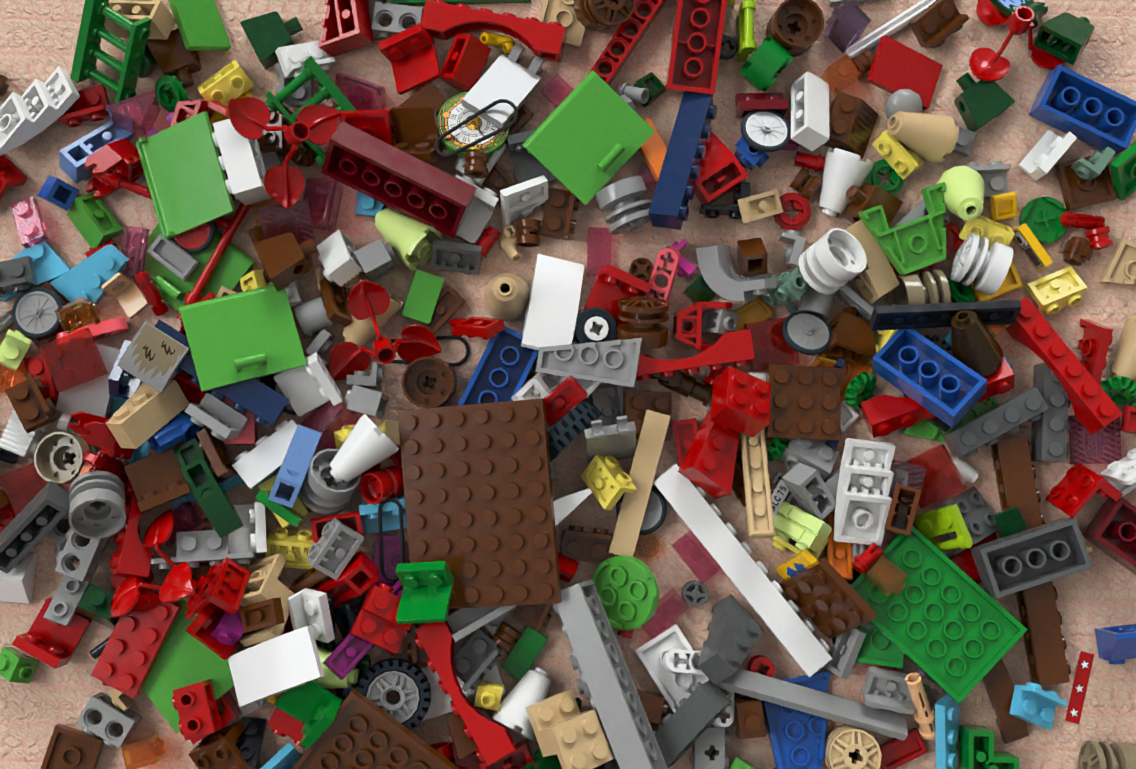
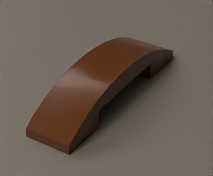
[982,658,1029,744]

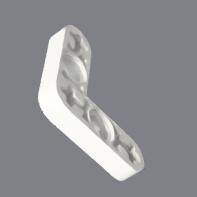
[662,649,734,728]

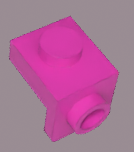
[667,239,696,279]

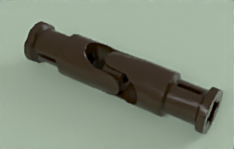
[644,354,713,407]

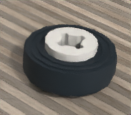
[574,307,617,344]

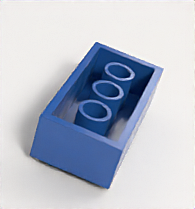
[1028,64,1136,156]
[457,326,539,406]
[872,329,987,428]

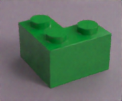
[959,725,1019,769]

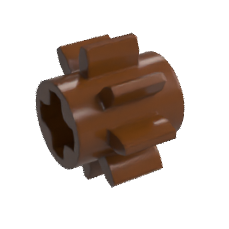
[1059,236,1094,266]

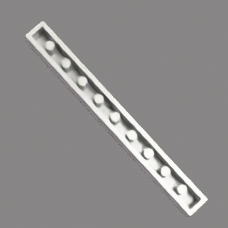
[653,464,832,677]

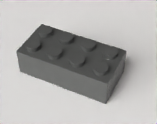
[970,518,1092,599]

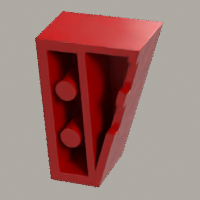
[318,0,374,57]
[678,411,740,499]

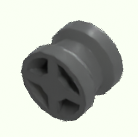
[682,580,708,607]

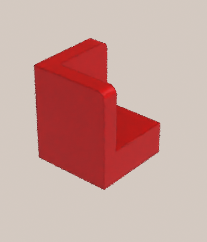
[558,553,580,583]

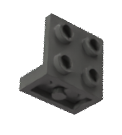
[507,129,558,184]
[935,486,999,555]
[454,628,501,692]

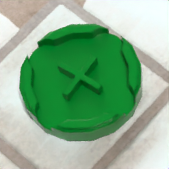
[1019,197,1068,245]

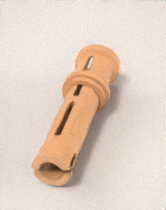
[905,672,935,739]

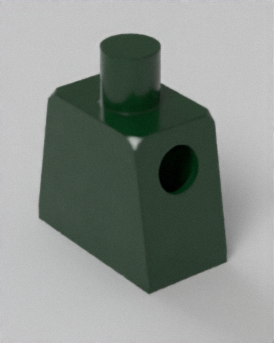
[240,11,303,70]
[1033,12,1095,65]
[954,72,1015,132]
[77,584,120,630]

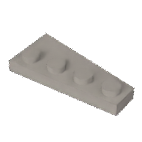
[535,338,643,388]

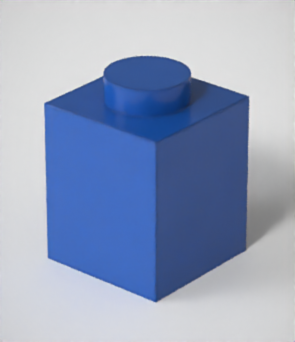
[37,175,79,211]

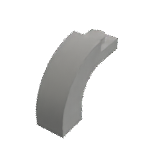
[696,245,777,301]

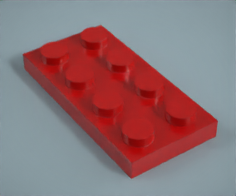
[91,588,183,699]

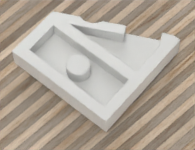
[500,175,548,228]

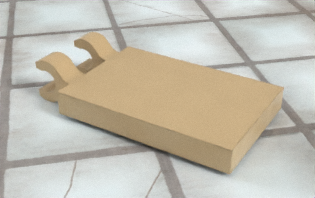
[539,0,586,49]

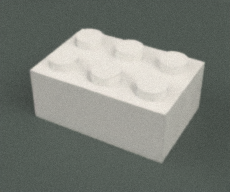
[212,119,272,205]

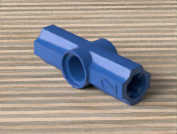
[148,411,207,454]

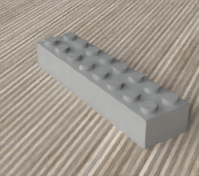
[553,580,668,769]

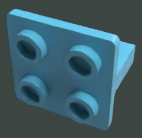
[359,494,407,534]

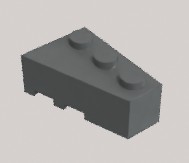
[698,594,764,685]

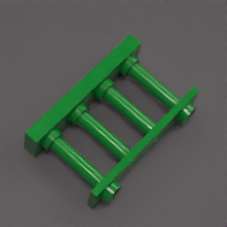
[70,0,152,108]
[263,56,356,168]

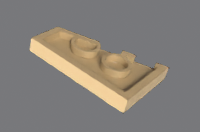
[1099,238,1136,285]

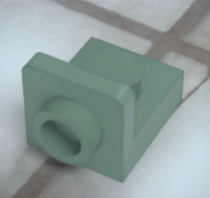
[1071,147,1116,181]

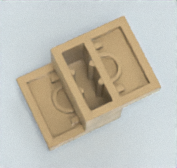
[239,553,294,647]
[525,689,613,769]

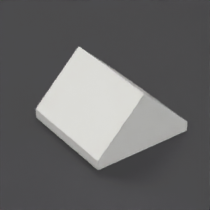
[0,553,37,604]

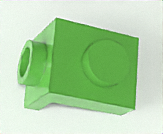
[0,647,39,683]

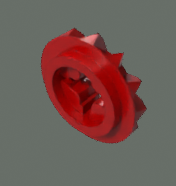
[773,193,811,231]

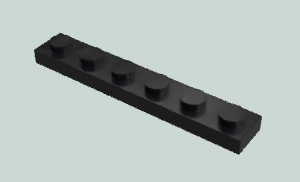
[869,300,1022,331]

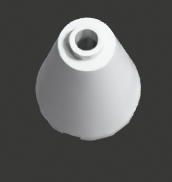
[819,147,874,217]
[329,414,399,482]
[491,667,551,742]

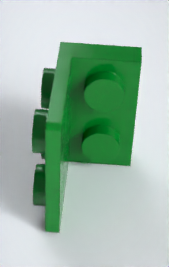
[395,561,454,624]
[274,681,342,749]

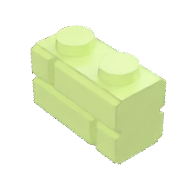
[773,502,832,553]

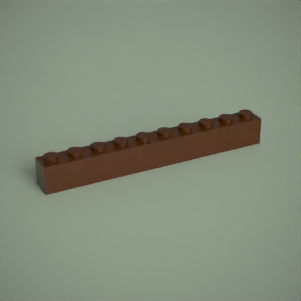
[990,436,1071,686]

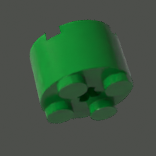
[738,35,793,92]

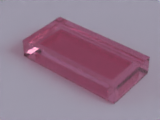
[587,227,612,276]

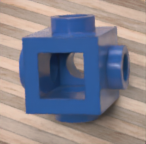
[734,136,770,171]

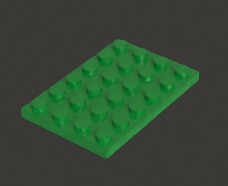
[851,527,1028,704]

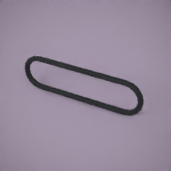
[378,498,405,581]

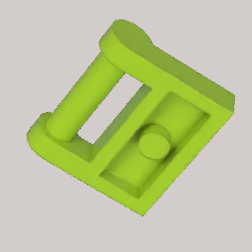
[736,0,756,62]
[914,503,973,552]

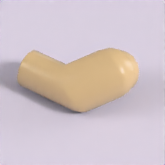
[501,225,522,262]

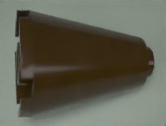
[951,310,1004,377]

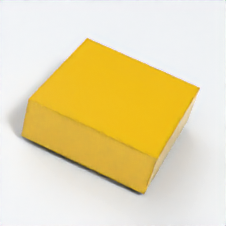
[990,191,1017,221]

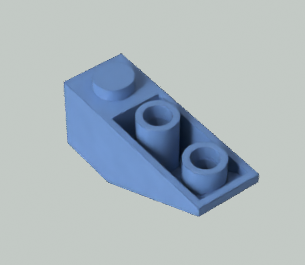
[268,424,322,508]

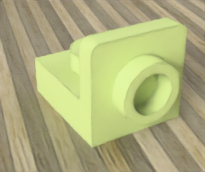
[0,330,32,371]

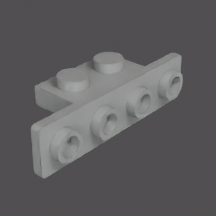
[151,530,257,570]

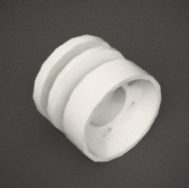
[798,228,867,295]
[950,233,1013,295]

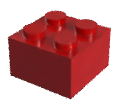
[711,366,771,437]

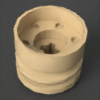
[823,724,882,769]

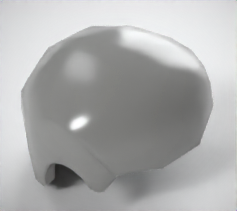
[885,89,922,119]

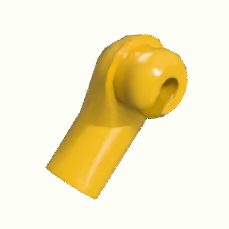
[480,32,515,54]

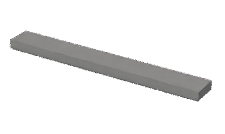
[716,668,908,741]

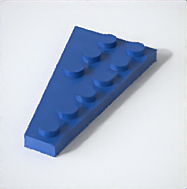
[761,671,831,769]

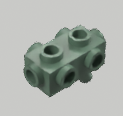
[761,268,810,314]

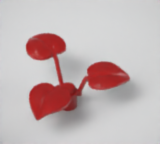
[969,0,1066,82]
[228,97,341,209]
[329,280,441,381]
[110,509,196,618]

